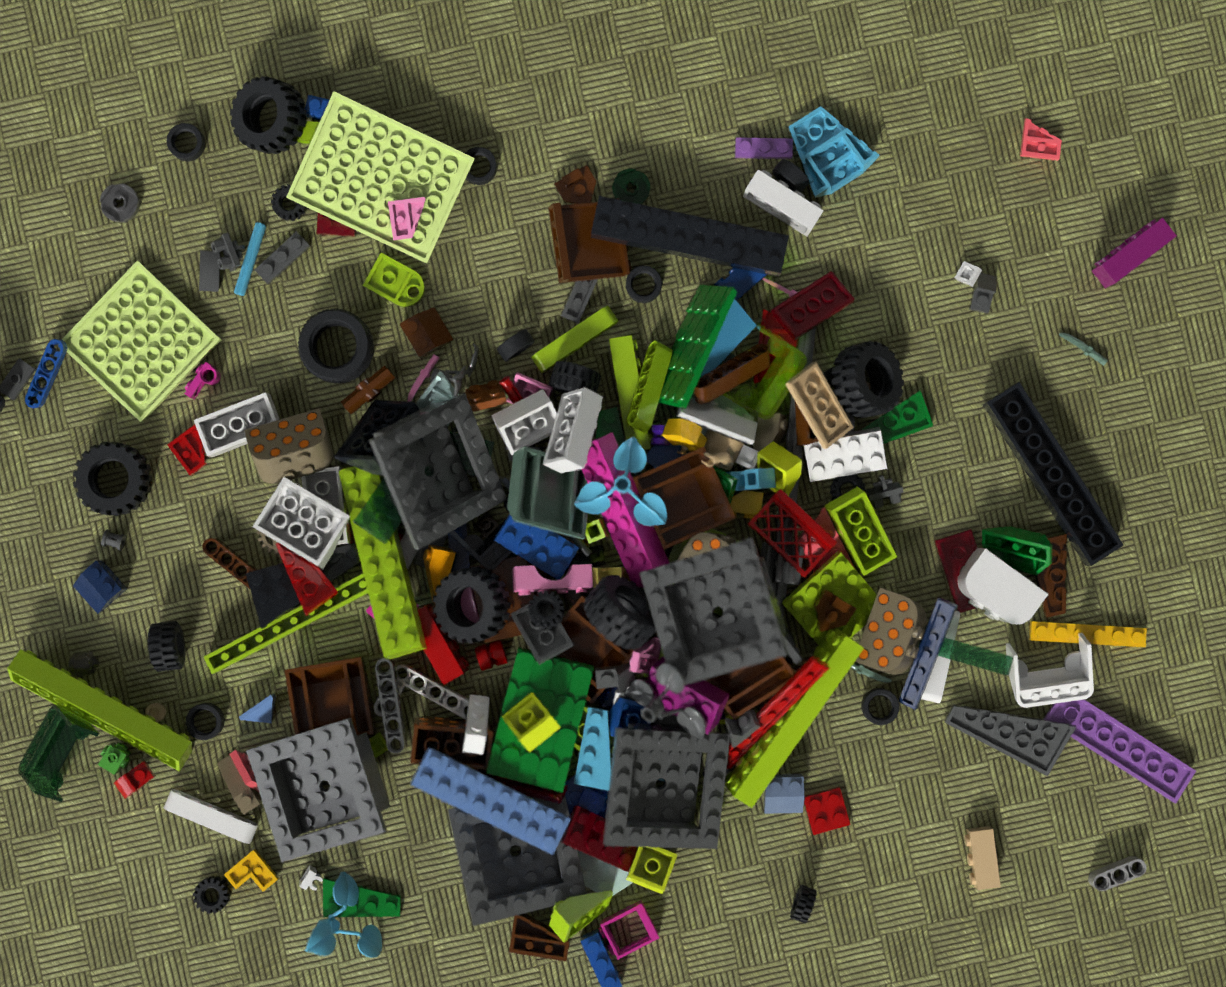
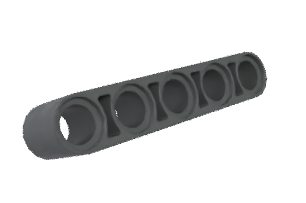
[375,658,407,753]

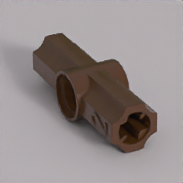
[341,365,396,415]

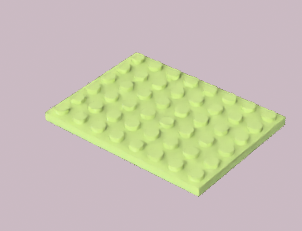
[286,91,475,263]

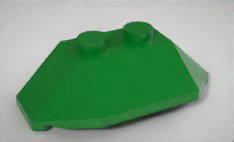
[982,526,1052,575]

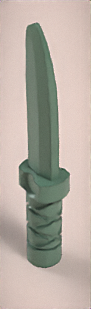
[1059,333,1108,366]
[851,662,892,683]

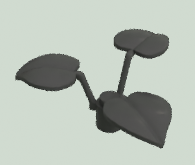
[430,344,479,432]
[624,663,706,741]

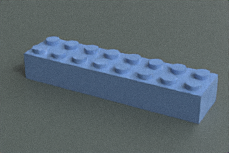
[410,746,570,855]

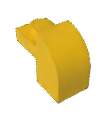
[662,418,707,452]

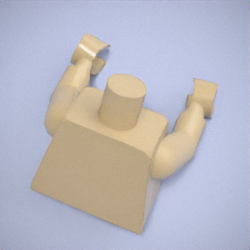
[677,429,744,470]

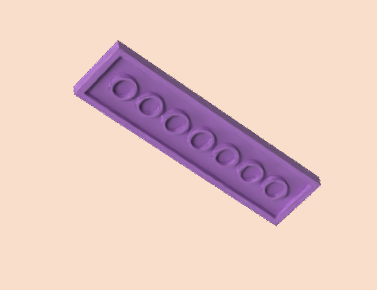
[1043,699,1196,803]

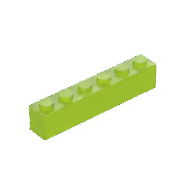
[609,335,653,451]

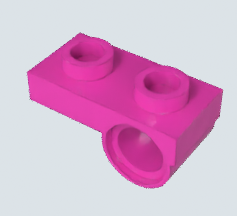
[184,362,221,400]

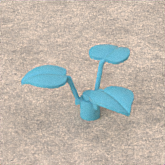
[574,437,667,526]
[305,872,382,958]

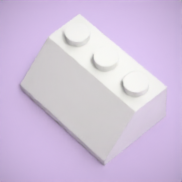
[492,389,556,455]

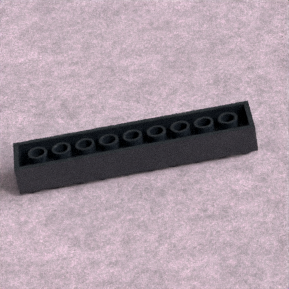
[591,196,789,277]
[982,382,1124,566]

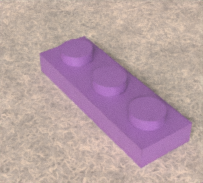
[735,138,793,159]

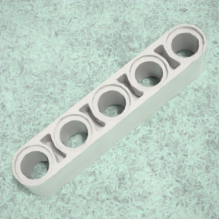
[922,611,960,703]
[164,789,258,844]

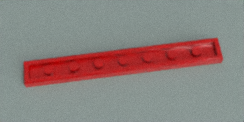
[727,656,829,769]

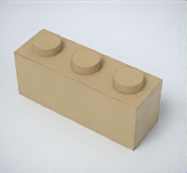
[964,826,1001,890]

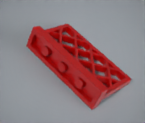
[748,489,837,577]

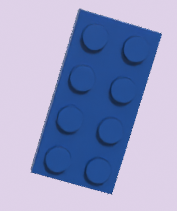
[494,514,579,580]

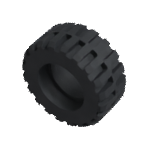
[230,76,307,154]
[831,341,904,418]
[73,442,153,516]
[433,567,511,643]
[584,575,656,649]

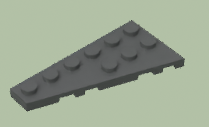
[944,704,1076,776]

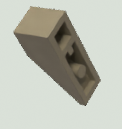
[754,412,788,469]
[217,755,262,815]

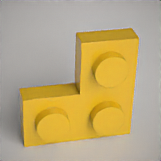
[224,849,279,892]

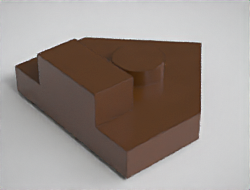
[554,165,596,204]
[814,588,857,632]

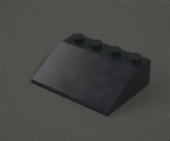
[334,400,420,475]

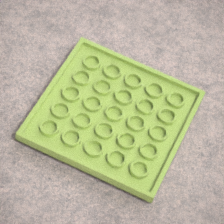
[62,261,221,423]

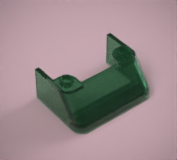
[18,705,99,802]

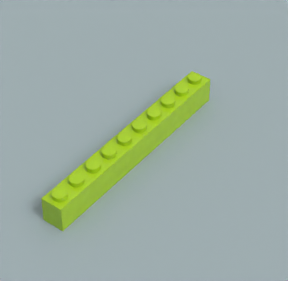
[203,574,368,674]

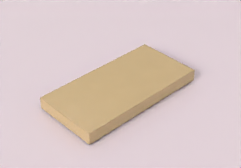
[785,362,854,449]

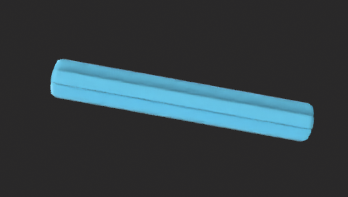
[234,222,266,296]

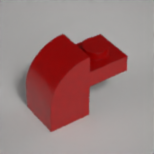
[113,761,156,799]

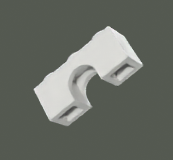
[463,694,490,754]

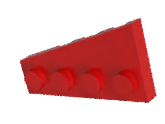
[276,542,338,616]

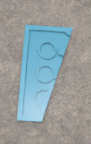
[574,706,611,790]

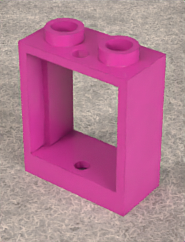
[599,900,659,959]

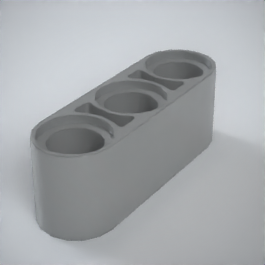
[1088,856,1146,891]

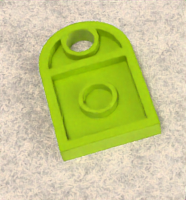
[362,253,425,307]

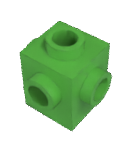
[98,742,131,775]

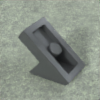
[969,273,997,314]
[595,664,635,692]
[725,709,761,748]

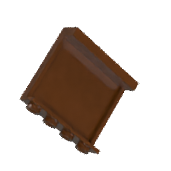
[548,198,631,283]

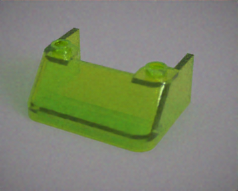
[722,323,807,420]

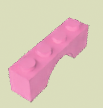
[512,564,593,595]

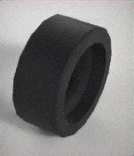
[166,123,206,162]
[465,147,497,185]
[773,159,809,192]
[626,265,662,303]
[497,329,535,362]
[861,688,899,725]
[185,703,225,740]

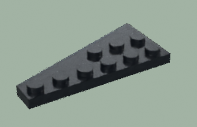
[246,542,361,629]

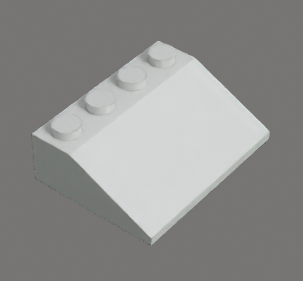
[676,394,757,444]
[253,477,350,569]

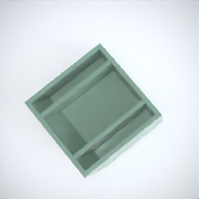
[507,446,588,539]

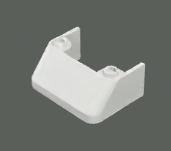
[1006,633,1094,708]

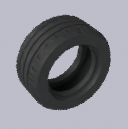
[298,308,374,383]

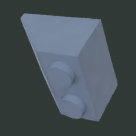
[764,774,804,814]

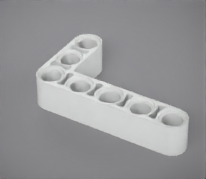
[374,664,469,719]

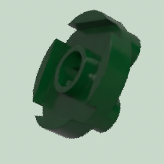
[612,168,650,205]

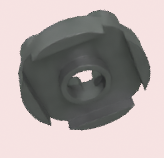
[100,184,141,223]

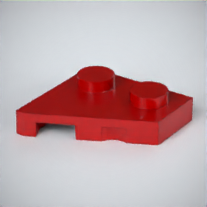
[167,424,207,476]

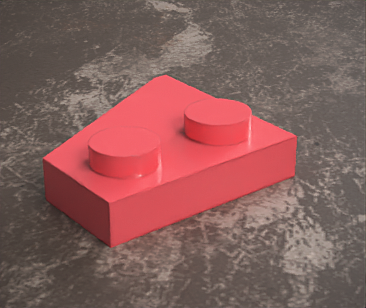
[1020,118,1062,161]
[229,750,259,792]

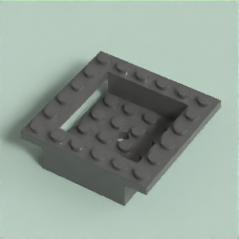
[370,393,507,550]
[640,538,788,685]
[246,718,390,862]
[603,723,730,849]
[447,796,587,926]

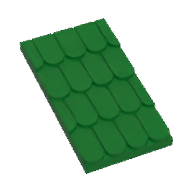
[658,285,757,409]
[486,647,594,792]

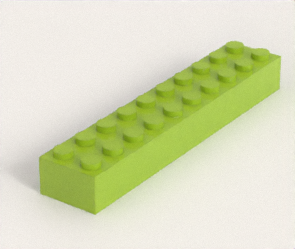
[338,466,427,659]
[725,628,864,808]
[7,649,192,772]

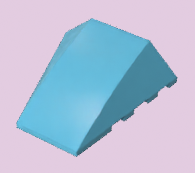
[789,106,880,198]

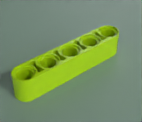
[531,305,619,373]
[627,340,672,433]

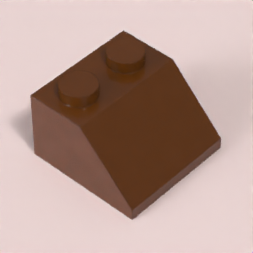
[399,307,454,359]

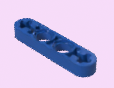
[25,339,67,408]

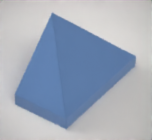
[239,694,276,723]

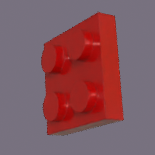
[804,787,850,835]

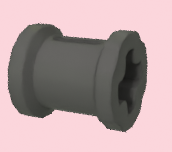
[101,529,126,551]

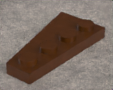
[1035,534,1067,618]

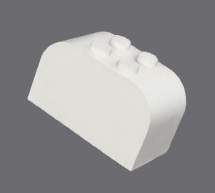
[957,548,1048,624]

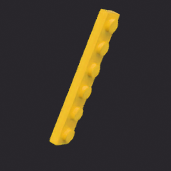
[1029,621,1147,647]

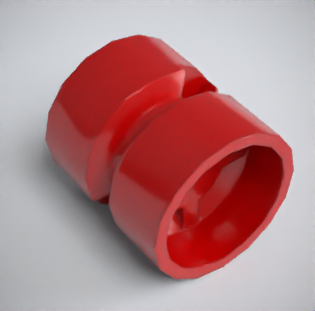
[475,640,508,671]

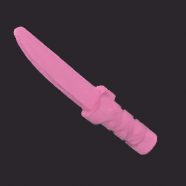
[762,278,798,297]
[408,354,440,402]

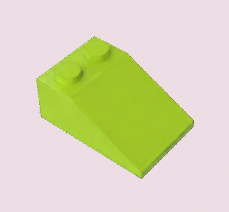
[549,890,613,942]

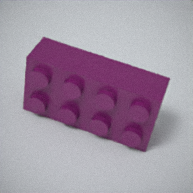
[1092,218,1177,289]
[647,656,730,735]

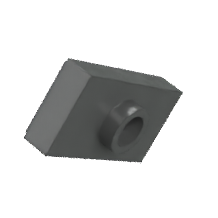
[0,358,37,401]

